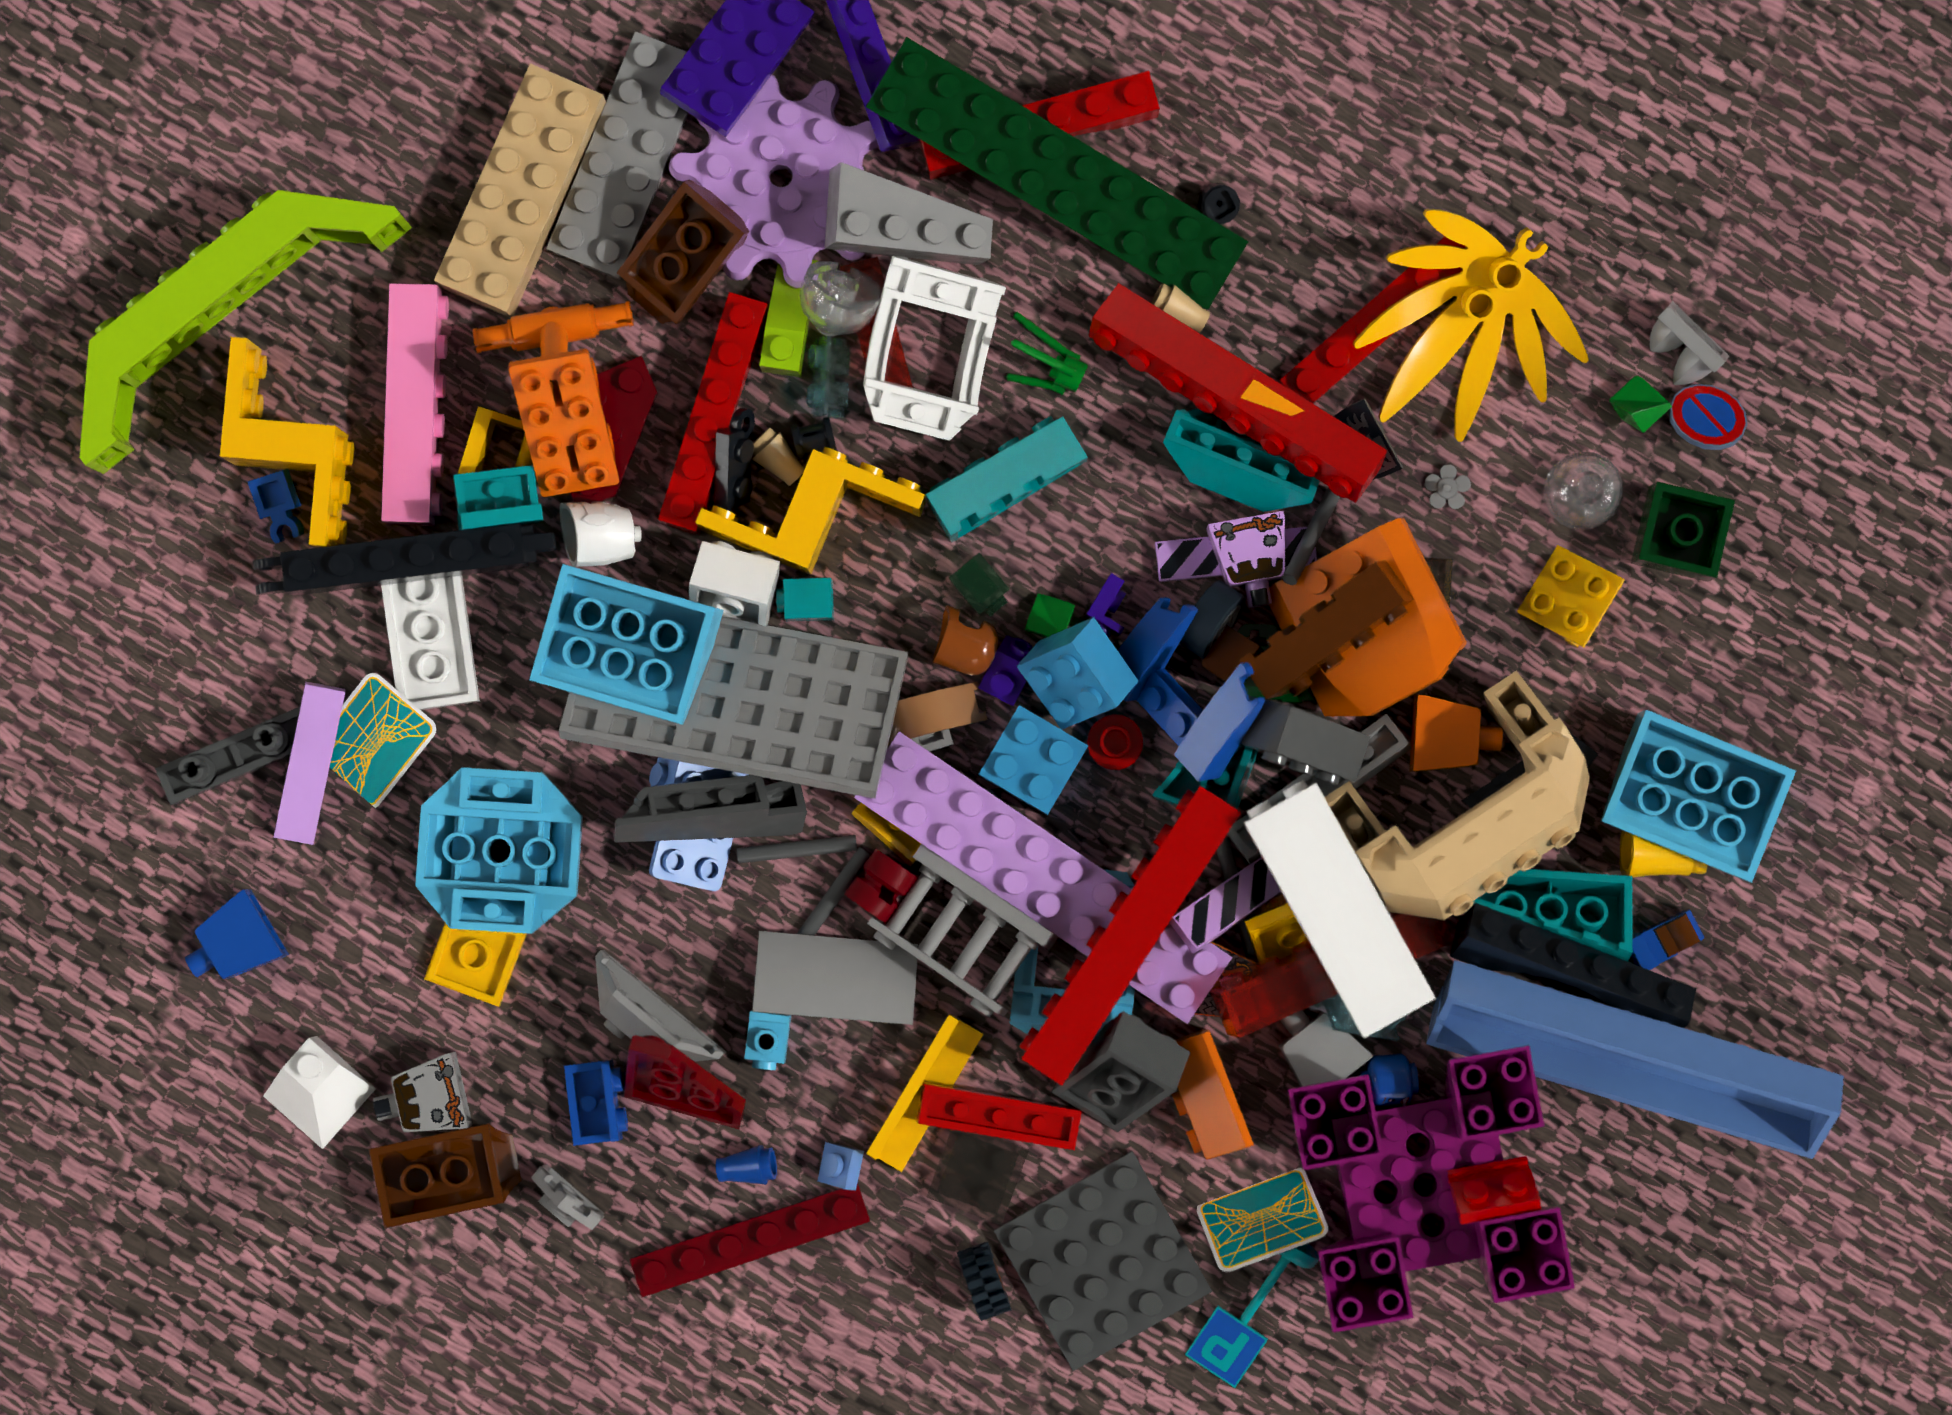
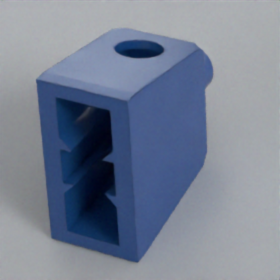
[185,889,289,979]

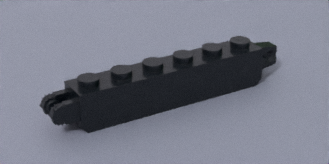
[253,523,557,595]

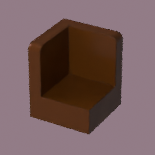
[1202,625,1263,683]

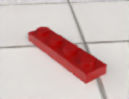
[916,1082,1082,1150]

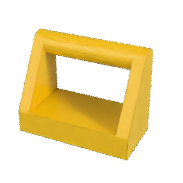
[458,407,532,474]

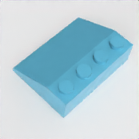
[529,564,724,725]
[1601,710,1796,883]

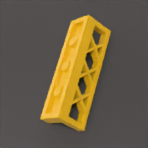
[866,1013,983,1172]

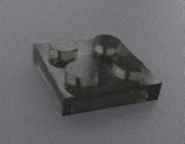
[926,1130,1029,1225]

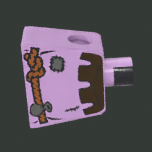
[1206,511,1285,608]

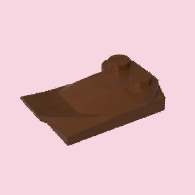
[617,180,750,324]
[369,1123,522,1228]

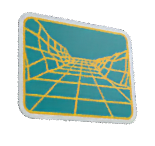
[330,673,436,808]
[1197,1168,1328,1272]

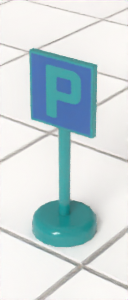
[1185,1243,1319,1388]

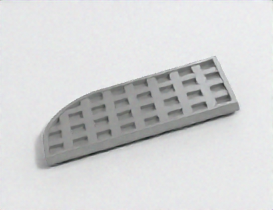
[559,617,908,799]

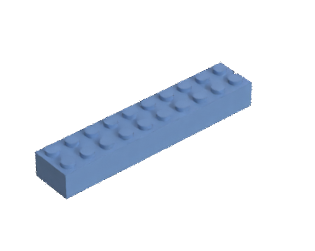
[1426,960,1844,1159]

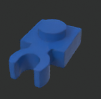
[247,468,304,544]

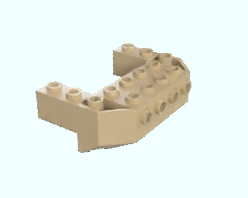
[1324,671,1590,920]

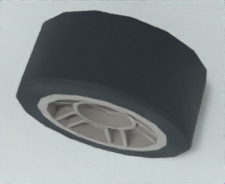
[1179,580,1246,660]

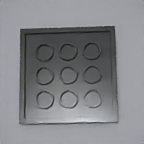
[994,1151,1212,1371]

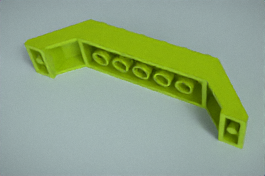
[79,190,412,474]

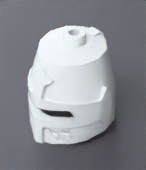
[560,501,641,567]

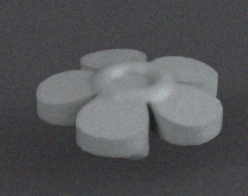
[1425,465,1471,509]

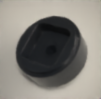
[1198,183,1240,224]

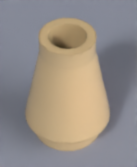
[1151,283,1210,333]
[752,427,805,486]

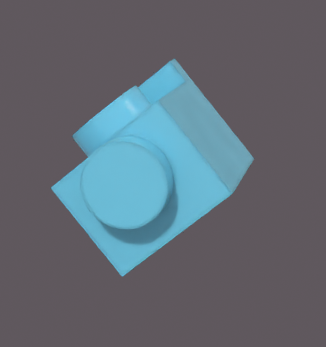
[744,1010,791,1070]

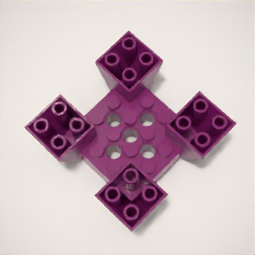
[1288,1045,1575,1333]

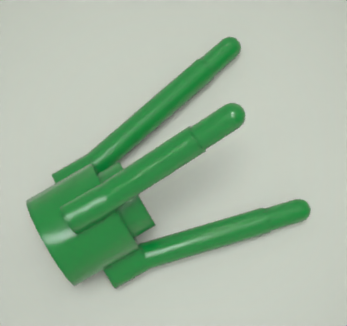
[1005,312,1088,395]

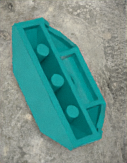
[1163,409,1320,512]

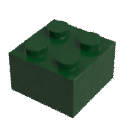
[1631,481,1735,582]

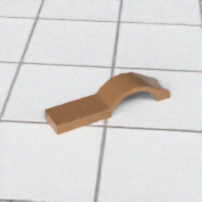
[888,681,987,746]

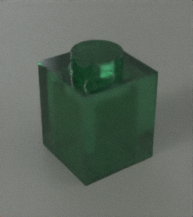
[949,553,1010,617]

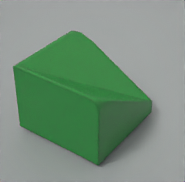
[1609,375,1672,433]
[1025,593,1076,638]

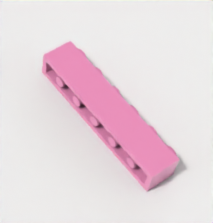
[381,283,449,526]

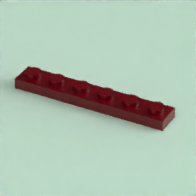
[629,1183,871,1298]

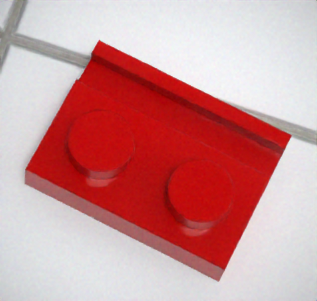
[1447,1156,1541,1225]

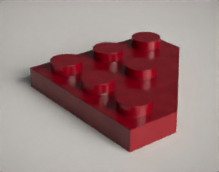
[571,355,658,504]
[624,1035,746,1129]

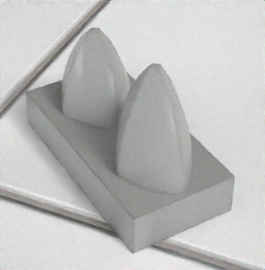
[1649,301,1729,385]

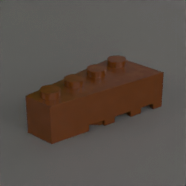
[1239,560,1414,700]

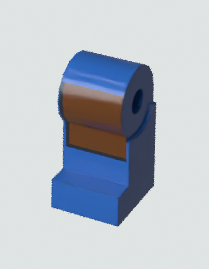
[1630,909,1705,970]

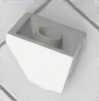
[263,1036,376,1149]

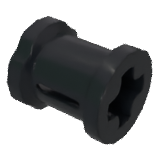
[790,416,837,460]

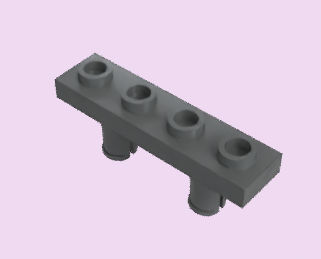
[155,707,300,805]

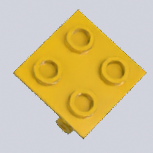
[1517,545,1625,648]

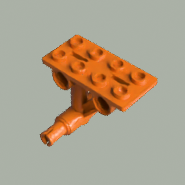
[473,301,634,497]

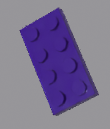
[660,0,814,137]

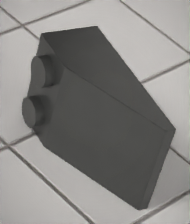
[1052,1011,1190,1132]

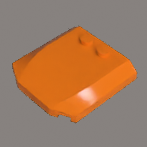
[1269,518,1467,716]

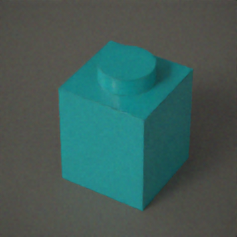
[776,578,834,622]

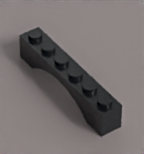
[1449,902,1696,1028]

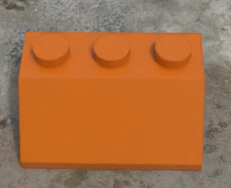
[1171,1028,1254,1160]

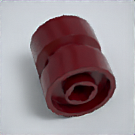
[844,849,918,924]

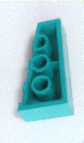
[926,416,1088,543]
[1464,869,1633,962]

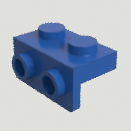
[564,1059,628,1146]

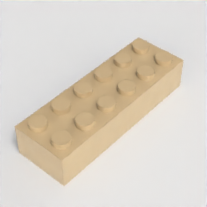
[434,63,606,318]

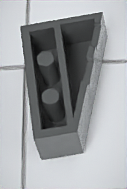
[1240,695,1370,785]

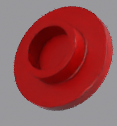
[1087,714,1143,770]

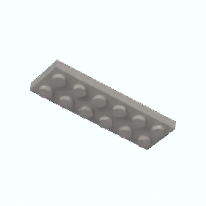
[546,31,689,280]

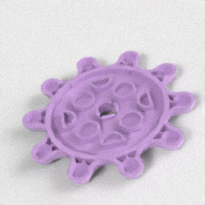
[669,74,879,288]

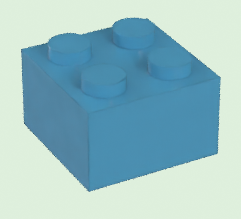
[1016,617,1138,730]
[979,705,1088,816]

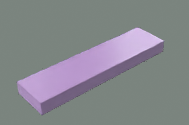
[274,681,345,845]

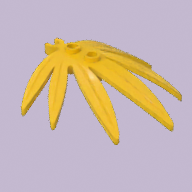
[1353,209,1589,442]

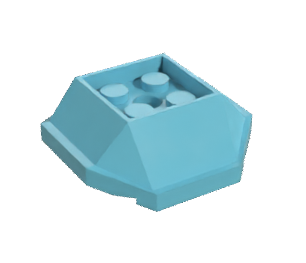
[415,767,583,934]

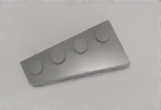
[824,162,993,265]

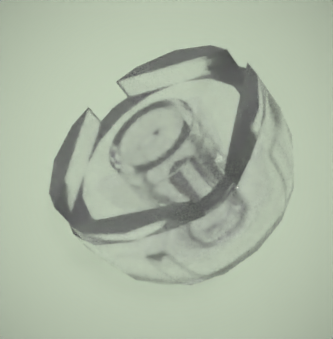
[799,261,881,336]
[1543,452,1623,531]

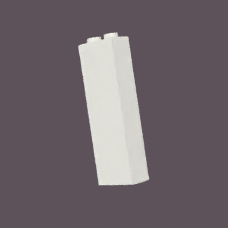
[1243,780,1436,1038]

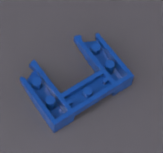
[1118,597,1265,782]

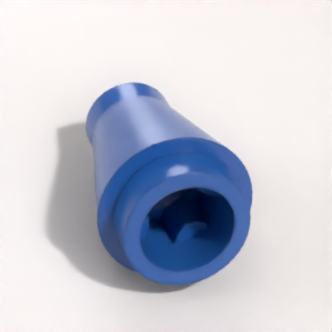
[716,1145,777,1185]

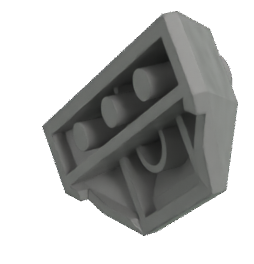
[595,950,726,1062]

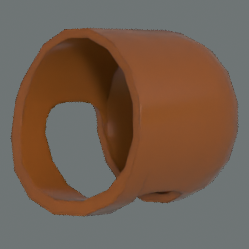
[932,605,999,676]

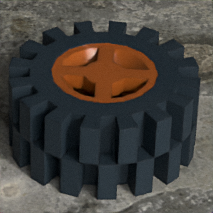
[957,1241,1011,1321]

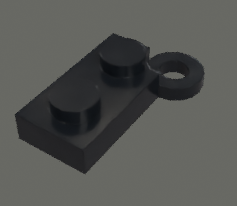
[714,408,755,511]

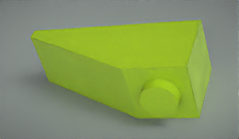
[759,260,819,378]

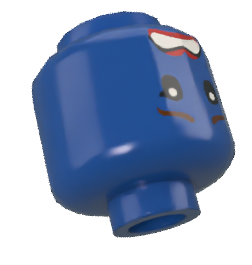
[1358,1053,1419,1108]

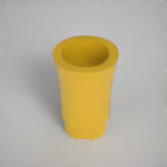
[1619,831,1708,878]

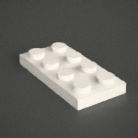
[381,576,480,710]

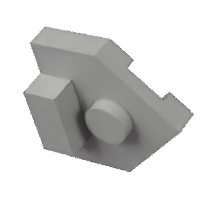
[531,1164,605,1230]

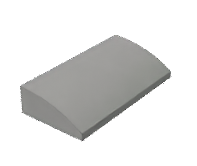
[752,931,918,1025]

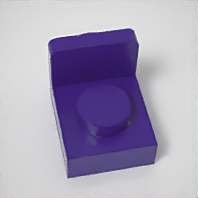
[1085,573,1126,638]

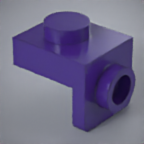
[978,636,1033,706]

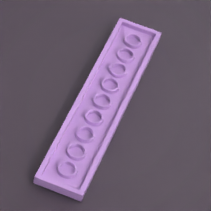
[854,731,1233,1024]

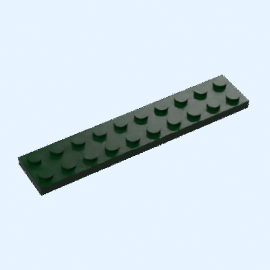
[865,37,1249,310]

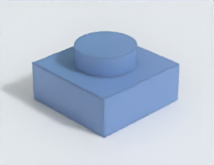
[817,1142,864,1191]

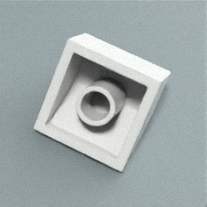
[689,541,780,626]

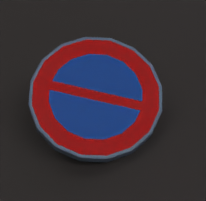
[1668,384,1748,450]

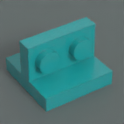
[453,465,543,530]

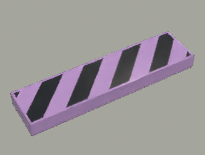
[1155,527,1317,582]
[1169,857,1282,954]

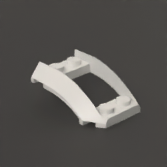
[863,256,1006,440]

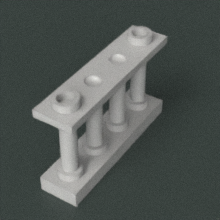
[867,844,1058,1017]

